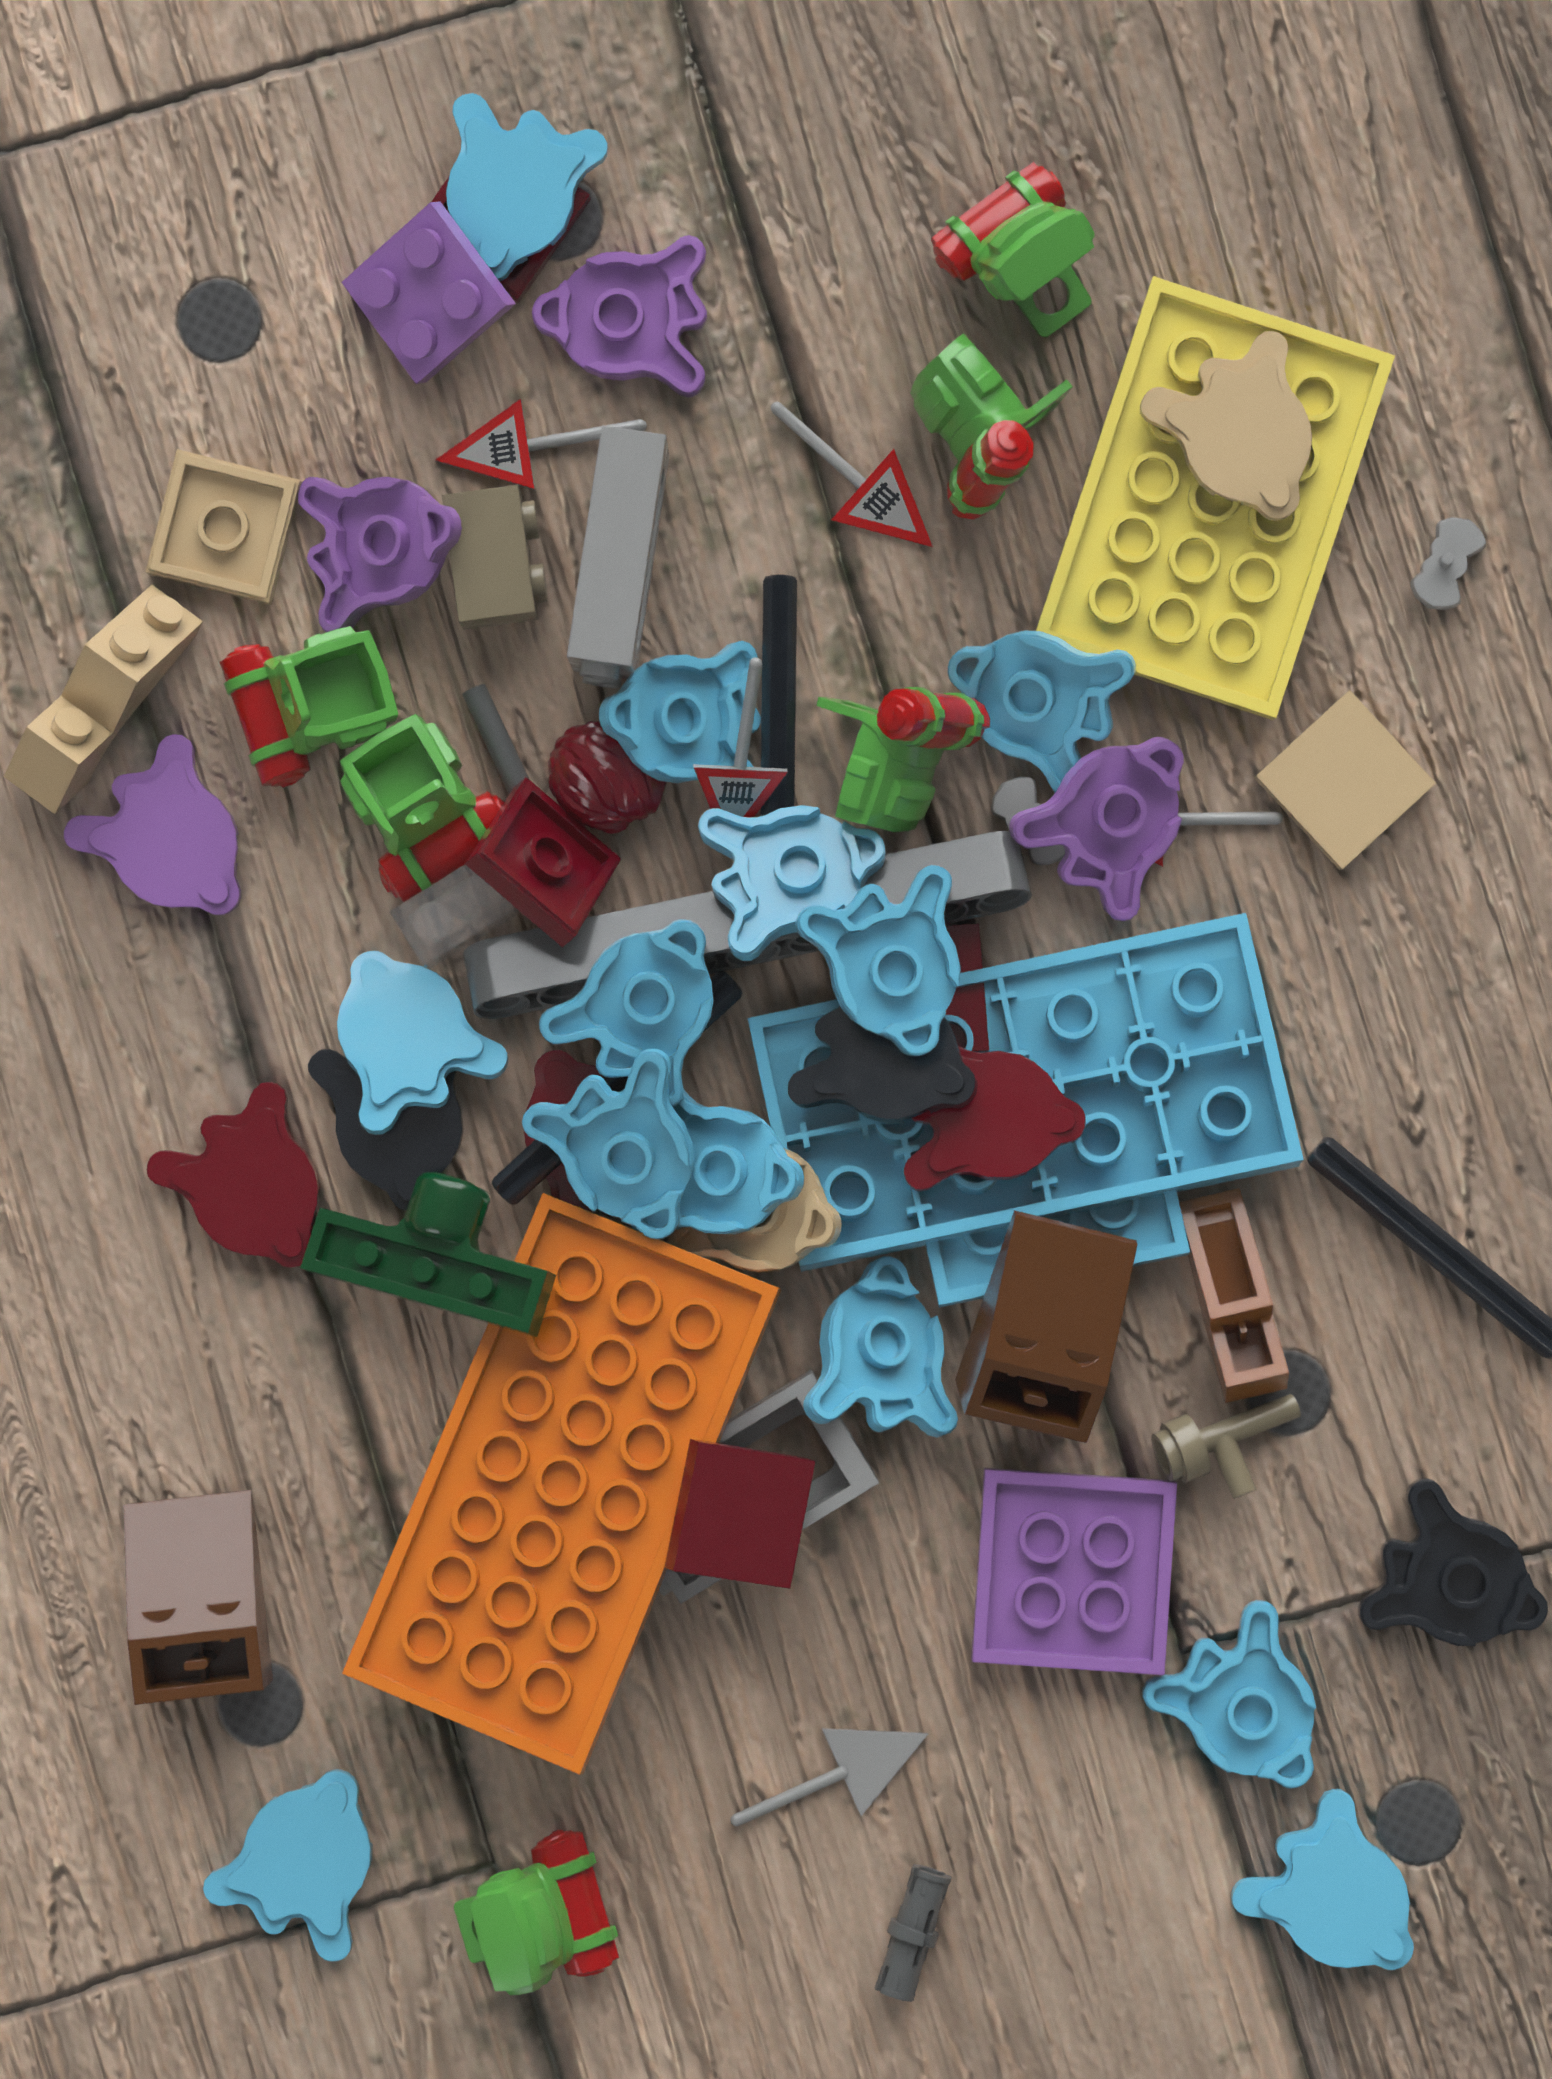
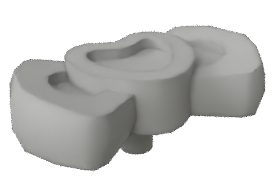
[1410,517,1486,610]
[991,777,1065,865]

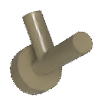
[1151,1394,1301,1499]

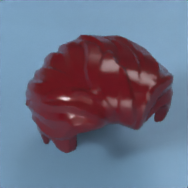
[548,721,667,834]

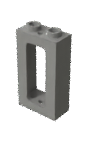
[567,425,670,688]
[659,1369,879,1604]

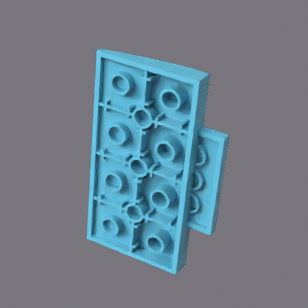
[748,913,1304,1308]

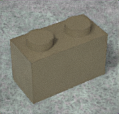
[442,485,548,630]

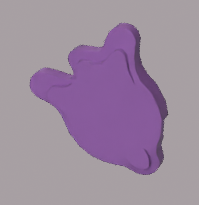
[532,235,707,397]
[298,477,462,632]
[64,734,241,916]
[1009,737,1184,921]

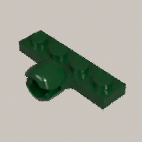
[300,1172,556,1337]

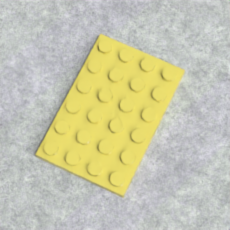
[1036,276,1395,720]

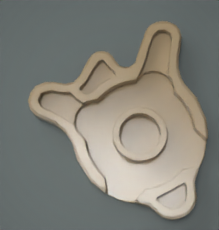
[1140,331,1312,521]
[666,1148,842,1272]

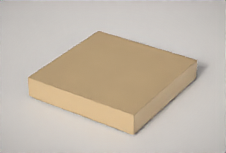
[146,449,302,605]
[1254,690,1436,871]

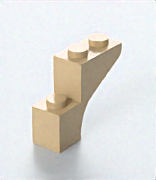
[4,585,203,814]

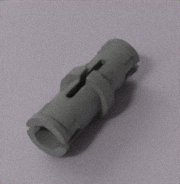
[874,1864,952,2002]

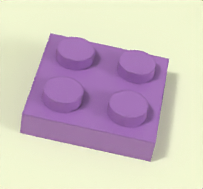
[341,201,516,384]

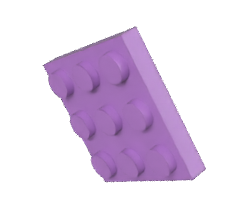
[971,1468,1177,1675]

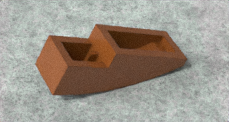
[1179,1188,1289,1403]

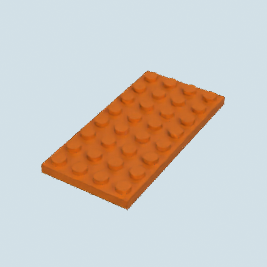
[342,1193,782,1775]

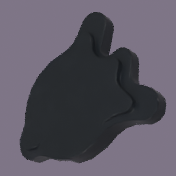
[788,1006,978,1124]
[308,1049,464,1210]
[1358,1478,1548,1646]

